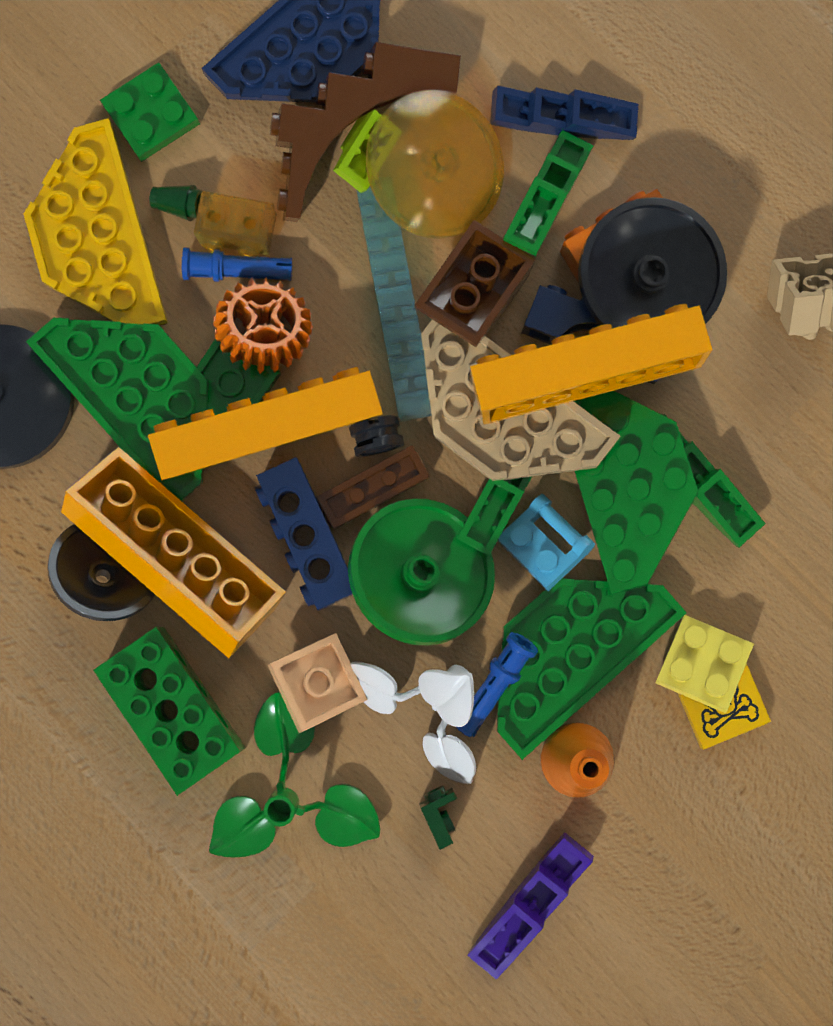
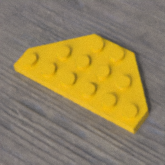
[23,118,168,325]

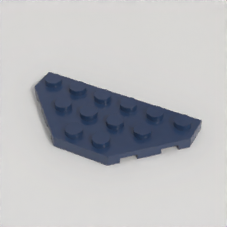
[201,0,380,103]

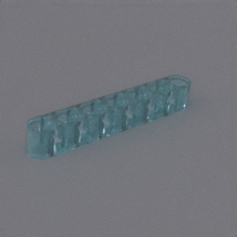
[356,176,432,422]

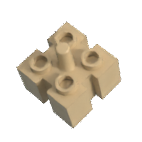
[767,253,833,340]

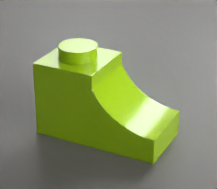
[333,109,402,193]

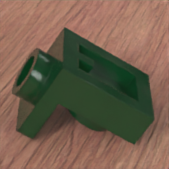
[419,786,457,850]

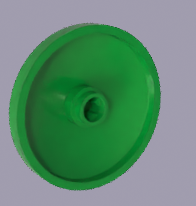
[348,499,495,645]

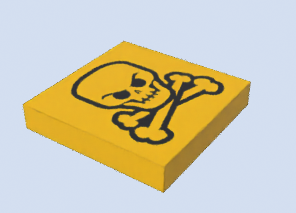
[678,663,771,750]

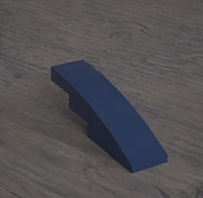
[490,86,639,140]

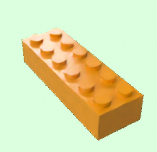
[470,304,713,425]
[148,367,383,480]
[61,447,286,658]

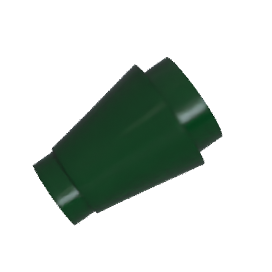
[149,185,206,221]

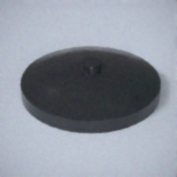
[578,197,727,328]
[0,324,75,469]

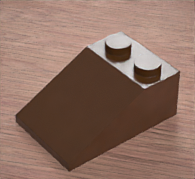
[414,220,535,347]

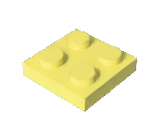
[656,615,754,713]

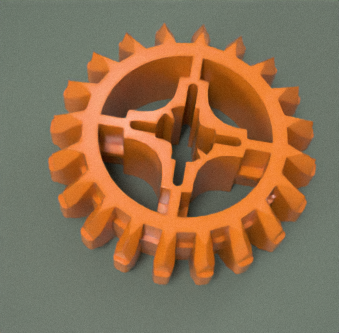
[213,277,313,374]

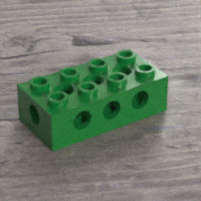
[93,627,246,796]

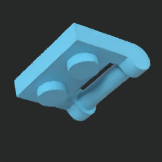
[498,494,595,591]

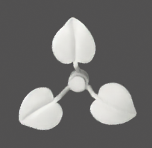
[350,661,477,784]

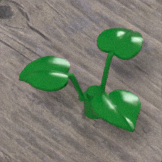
[209,692,380,858]

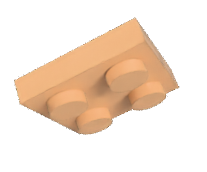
[268,633,368,733]

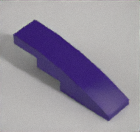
[467,832,594,980]

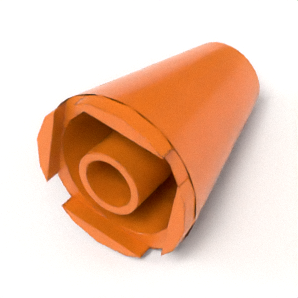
[540,722,614,797]

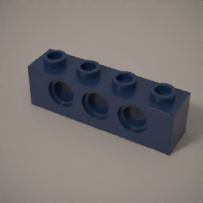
[254,457,353,611]

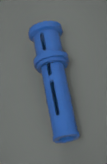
[182,247,292,282]
[456,632,538,737]

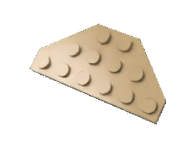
[421,320,620,481]

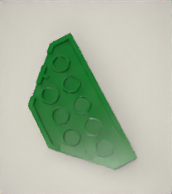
[26,317,209,501]
[574,391,698,595]
[496,578,687,760]

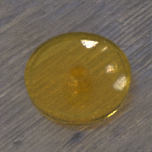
[366,90,504,239]

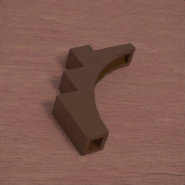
[270,42,461,222]

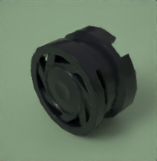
[349,415,404,457]

